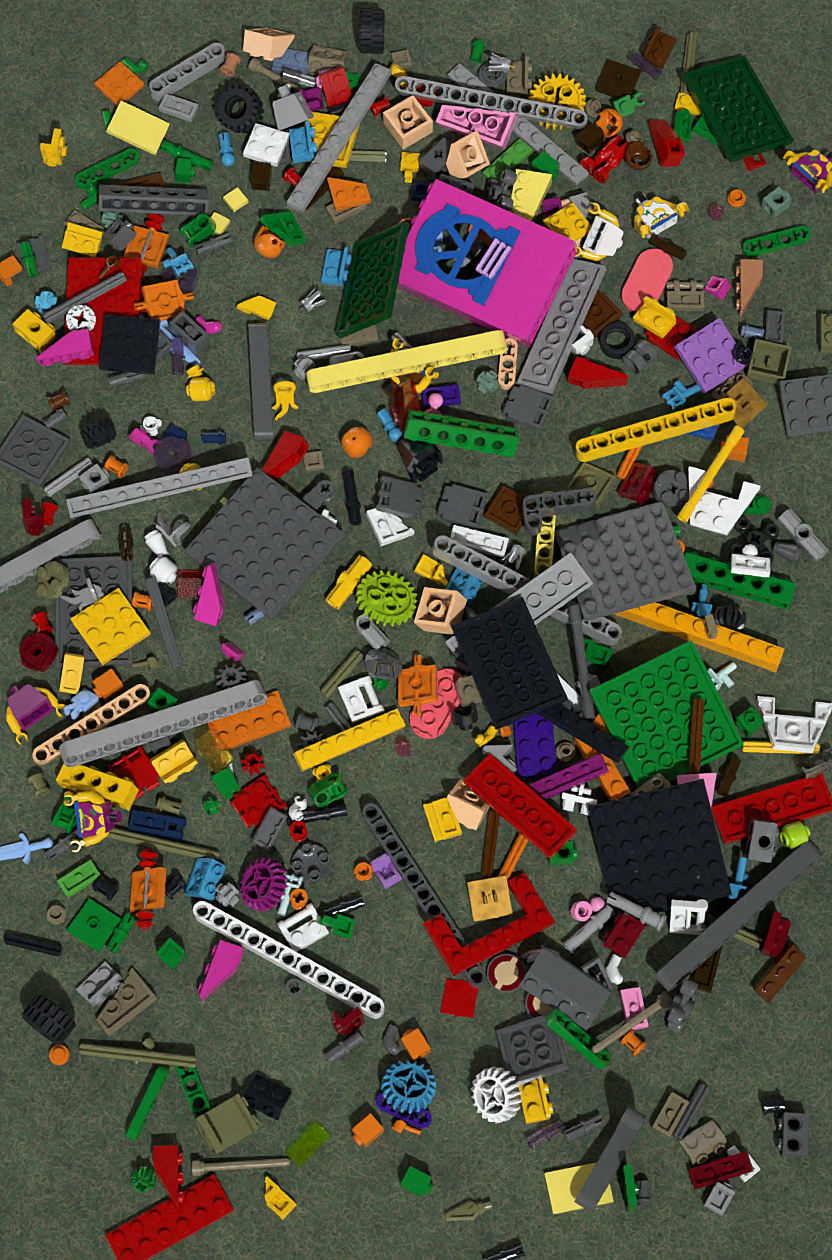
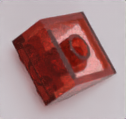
[390,377,420,432]

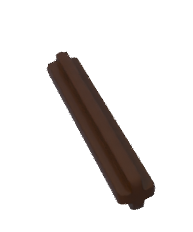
[688,698,704,774]
[481,812,500,880]

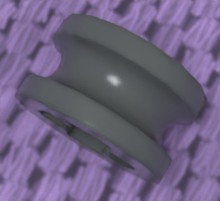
[285,979,303,998]

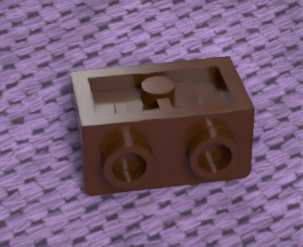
[642,26,677,70]

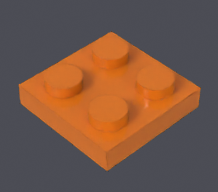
[94,61,145,107]

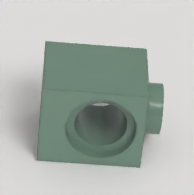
[761,187,791,219]

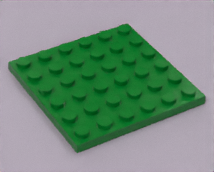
[588,640,744,789]

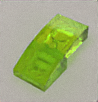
[286,1122,330,1168]

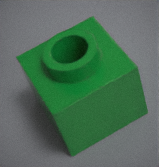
[175,158,196,183]

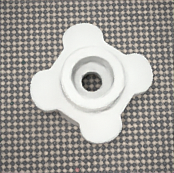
[140,416,162,436]

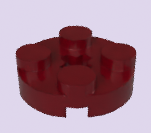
[19,633,59,672]

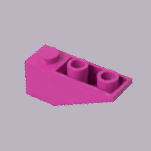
[36,329,95,366]
[193,562,225,626]
[198,940,244,1001]

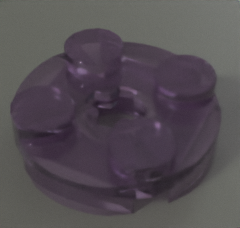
[161,266,198,294]
[154,436,192,475]

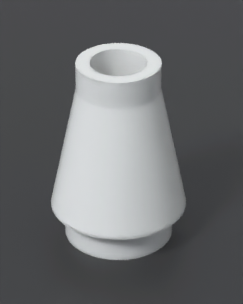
[144,530,169,558]

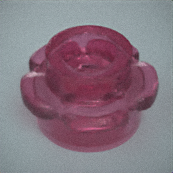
[709,204,724,222]
[396,739,411,758]

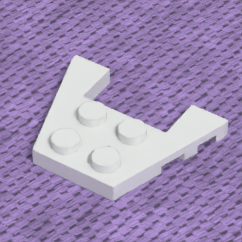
[689,466,761,536]
[757,696,832,753]

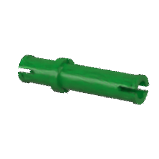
[160,140,214,172]

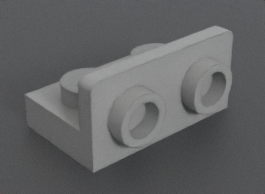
[76,962,122,1007]

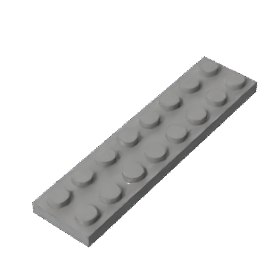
[517,259,606,394]
[446,553,593,673]

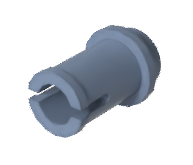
[740,324,764,340]
[244,608,267,626]

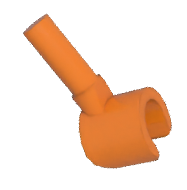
[392,1120,422,1135]

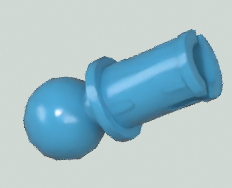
[218,132,235,166]
[377,408,403,442]

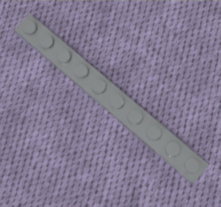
[287,63,392,212]
[447,64,589,187]
[66,457,253,518]

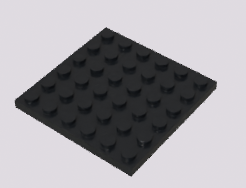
[588,779,732,919]

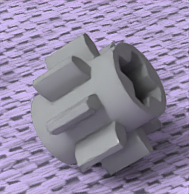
[294,357,316,380]
[215,882,239,907]

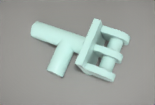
[708,662,737,691]
[277,873,303,916]

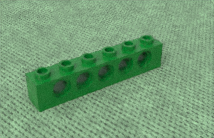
[404,409,520,457]
[684,552,796,610]

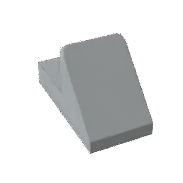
[482,745,517,775]

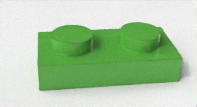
[57,859,101,898]

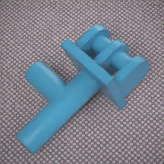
[162,247,194,277]
[662,380,701,412]
[691,584,712,620]
[728,857,751,901]

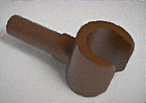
[99,256,121,279]

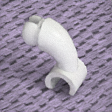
[289,796,307,821]

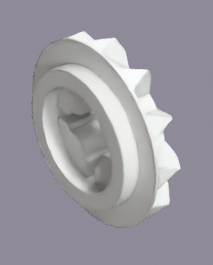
[66,305,96,332]

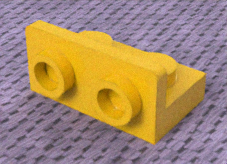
[633,296,676,339]
[150,739,198,783]
[518,1078,553,1124]

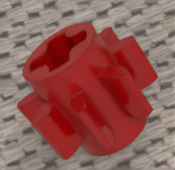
[241,751,265,777]

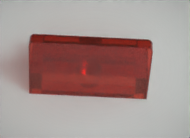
[177,570,205,599]

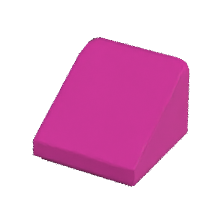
[703,276,731,300]
[221,642,245,663]

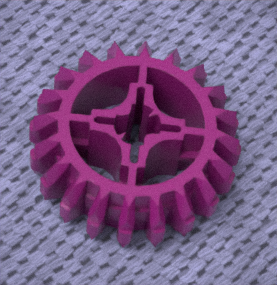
[239,858,288,912]

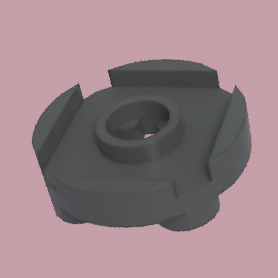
[652,470,689,508]

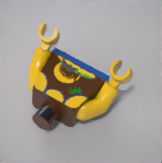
[383,338,439,397]

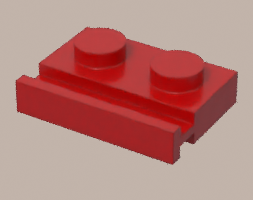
[319,66,353,108]

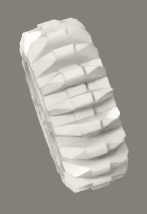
[470,1067,523,1123]

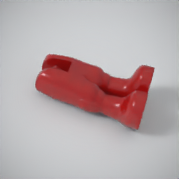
[580,135,630,184]

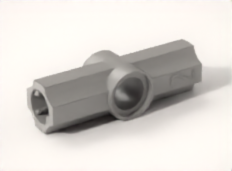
[778,509,828,562]

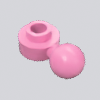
[425,393,443,415]
[571,897,605,921]

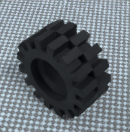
[80,418,117,449]

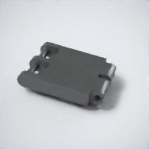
[502,385,555,431]
[376,476,423,519]
[437,484,489,529]

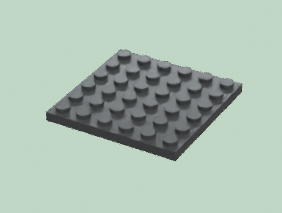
[184,468,345,621]
[554,501,696,622]

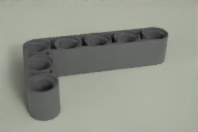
[574,1106,647,1213]

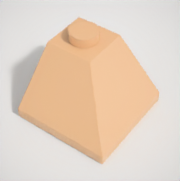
[446,131,490,179]
[447,779,490,830]

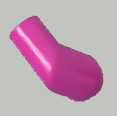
[194,316,222,334]

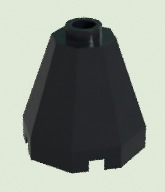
[397,438,443,482]

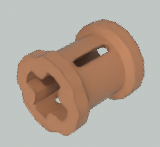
[220,53,241,77]

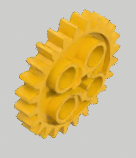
[528,73,586,131]

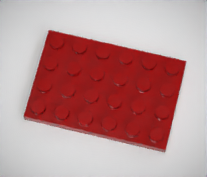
[63,258,142,366]

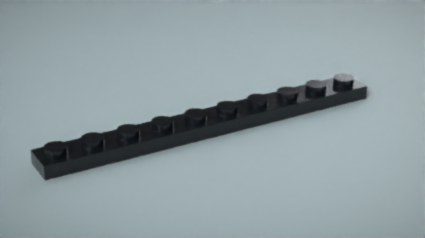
[455,652,629,763]

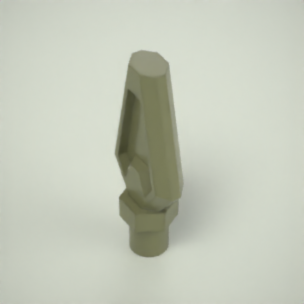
[444,1200,492,1221]

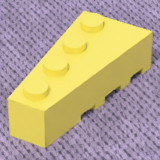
[509,169,552,222]

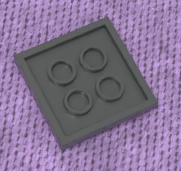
[779,374,832,437]
[0,415,71,487]
[496,1013,570,1085]

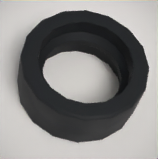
[600,322,635,359]

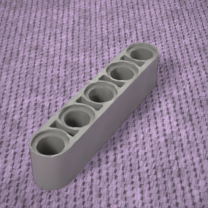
[149,43,225,101]

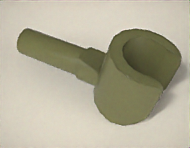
[132,657,160,671]
[133,1038,156,1064]

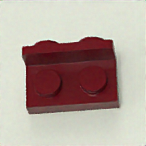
[618,462,658,506]
[23,498,45,536]
[761,911,791,959]
[603,912,647,959]
[331,1007,365,1038]

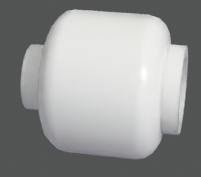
[149,557,178,584]

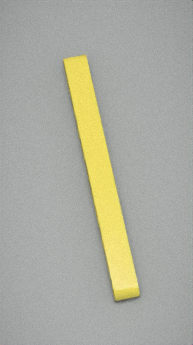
[306,330,508,393]

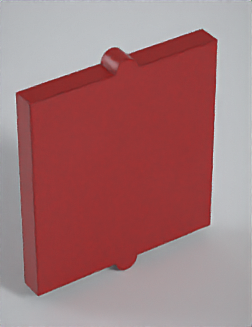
[440,978,478,1018]

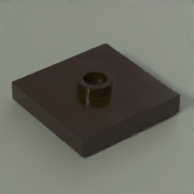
[596,60,641,99]

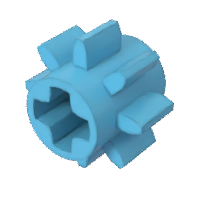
[35,291,58,314]

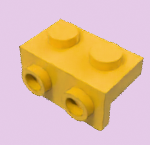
[40,128,68,167]

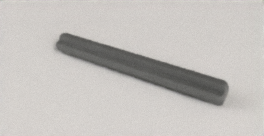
[43,272,127,324]
[145,577,183,669]

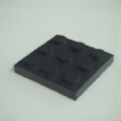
[99,315,161,375]

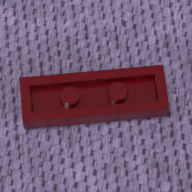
[688,1151,754,1190]

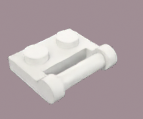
[338,676,385,724]
[670,899,708,935]
[277,903,329,952]

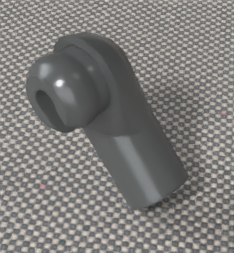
[383,1025,400,1055]

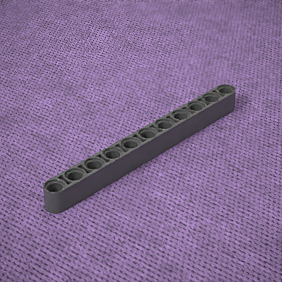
[362,803,486,988]
[655,840,823,992]

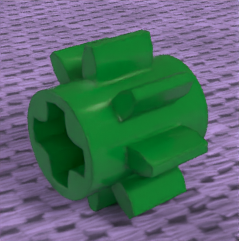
[130,1166,157,1192]

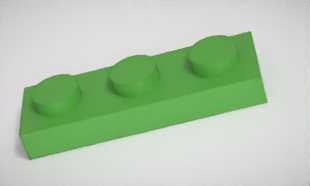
[482,139,533,181]

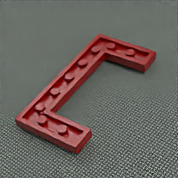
[423,872,555,976]

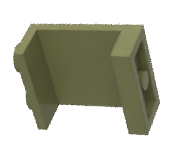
[193,1093,259,1156]

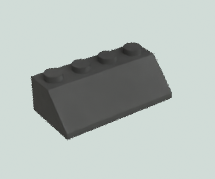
[519,946,612,1031]

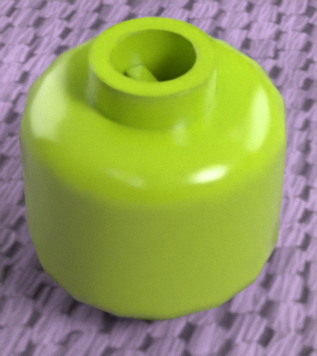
[779,821,810,849]

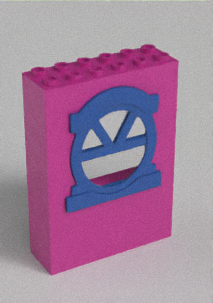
[397,179,578,348]

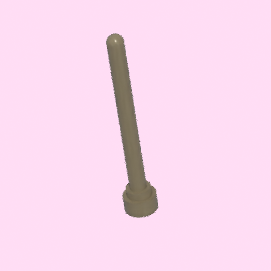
[248,57,324,104]
[592,991,673,1053]
[192,1158,291,1176]

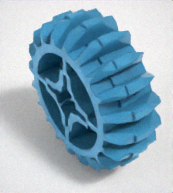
[381,1059,436,1114]

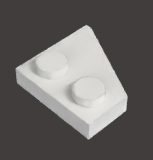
[366,508,415,546]

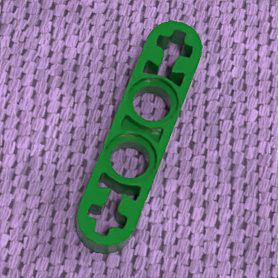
[75,148,140,190]
[742,226,811,257]
[546,1009,612,1069]
[126,1065,170,1141]
[175,1066,211,1119]

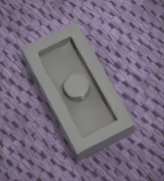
[159,93,199,122]

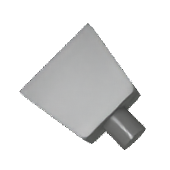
[273,85,314,130]

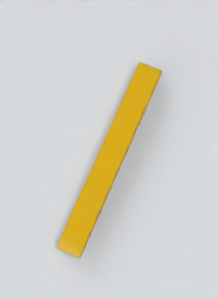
[576,398,736,462]

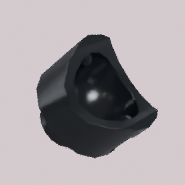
[450,703,478,730]

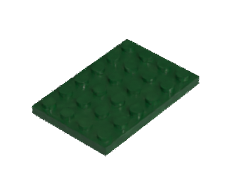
[682,55,794,163]
[336,221,410,338]

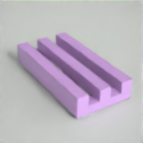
[476,238,511,280]

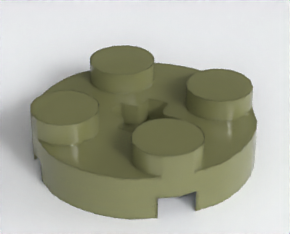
[36,561,69,600]

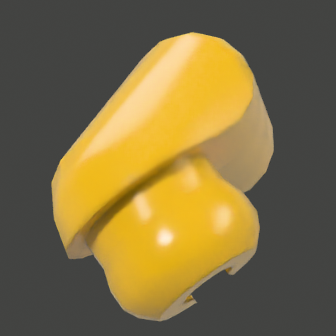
[474,725,498,747]

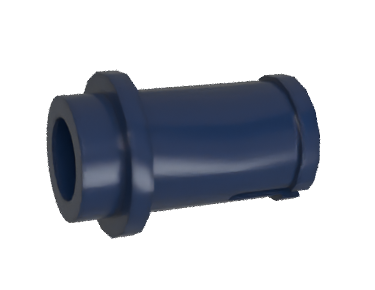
[202,431,226,445]

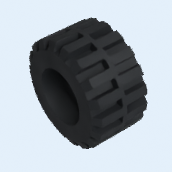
[359,8,385,54]
[215,85,264,133]
[21,995,76,1045]

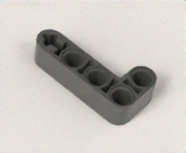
[522,488,596,536]

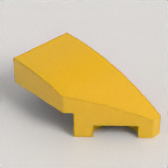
[236,296,276,320]
[413,554,448,587]
[265,1176,297,1220]

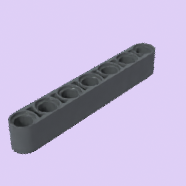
[248,323,274,441]

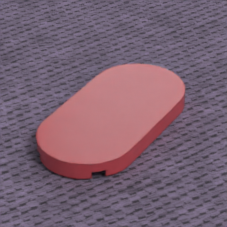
[621,249,673,313]
[410,668,462,739]

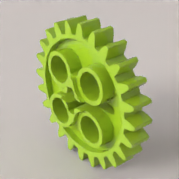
[355,570,418,627]

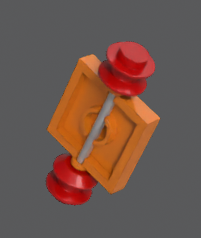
[123,214,170,279]
[130,849,166,930]

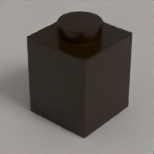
[576,122,604,155]
[251,162,272,191]

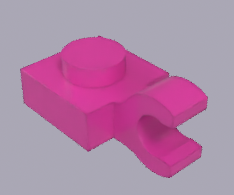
[128,428,162,455]

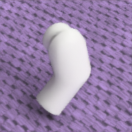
[605,954,623,985]

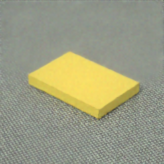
[106,101,170,155]
[544,1162,614,1215]

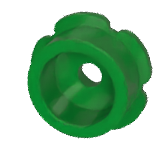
[203,797,220,816]

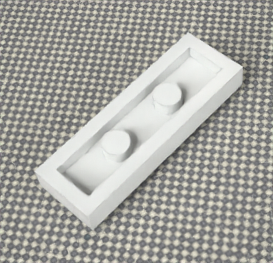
[450,525,509,558]

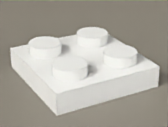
[243,123,290,167]

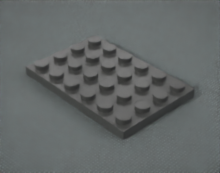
[55,556,133,669]

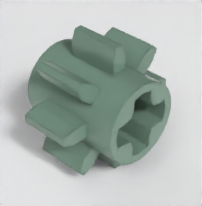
[101,211,123,229]
[476,370,499,394]

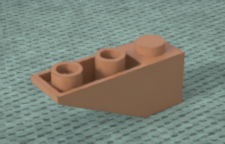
[736,259,763,316]

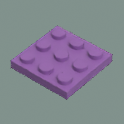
[674,318,750,394]

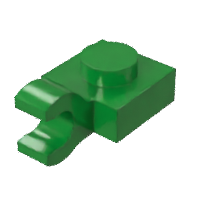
[317,914,355,939]

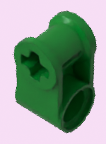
[180,214,216,247]
[308,772,348,807]
[52,794,77,834]

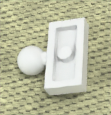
[731,544,770,577]

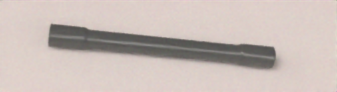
[568,605,595,720]

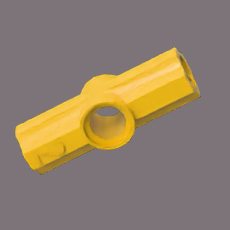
[326,555,372,610]

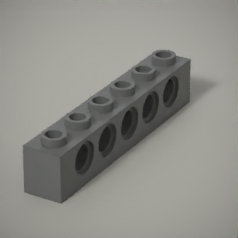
[99,185,209,216]

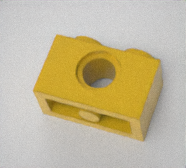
[13,309,56,353]

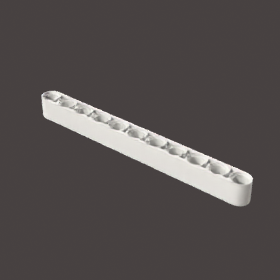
[193,901,384,1019]

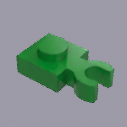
[611,92,645,118]

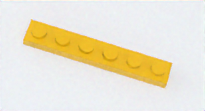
[293,709,406,771]

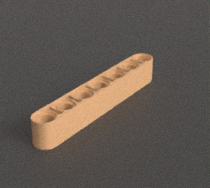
[33,684,150,765]

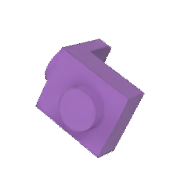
[370,853,402,889]

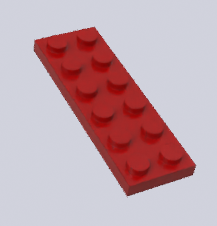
[463,754,577,859]
[711,773,832,845]
[105,1174,234,1260]

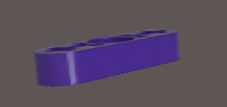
[376,1093,432,1129]

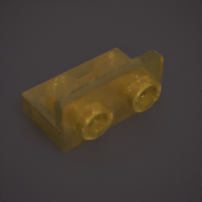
[194,728,235,774]

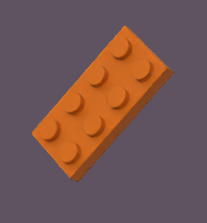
[207,690,291,753]

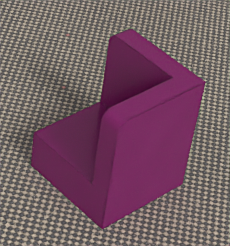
[299,88,325,112]
[541,197,563,219]

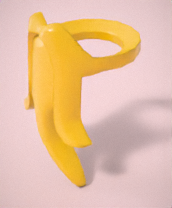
[272,381,298,421]

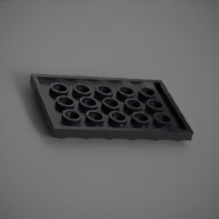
[451,597,568,730]

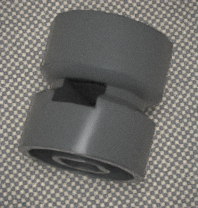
[622,339,658,374]

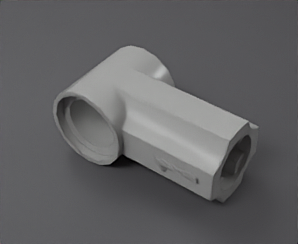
[356,615,390,649]

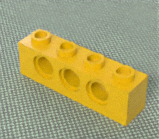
[55,764,139,811]

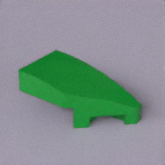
[583,638,614,669]

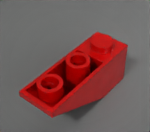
[648,120,685,167]
[568,357,628,389]
[261,431,309,481]
[153,1145,184,1211]

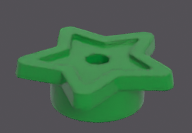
[346,70,361,89]

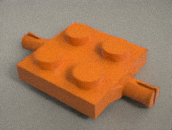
[134,280,194,321]
[398,655,438,717]

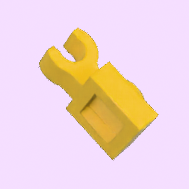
[400,152,420,183]

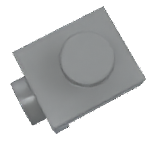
[704,1181,735,1217]

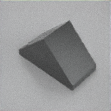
[580,956,613,990]

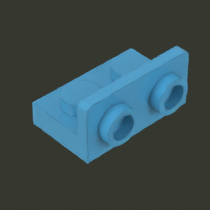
[289,120,317,163]
[321,247,352,287]
[445,564,483,606]
[184,858,226,902]

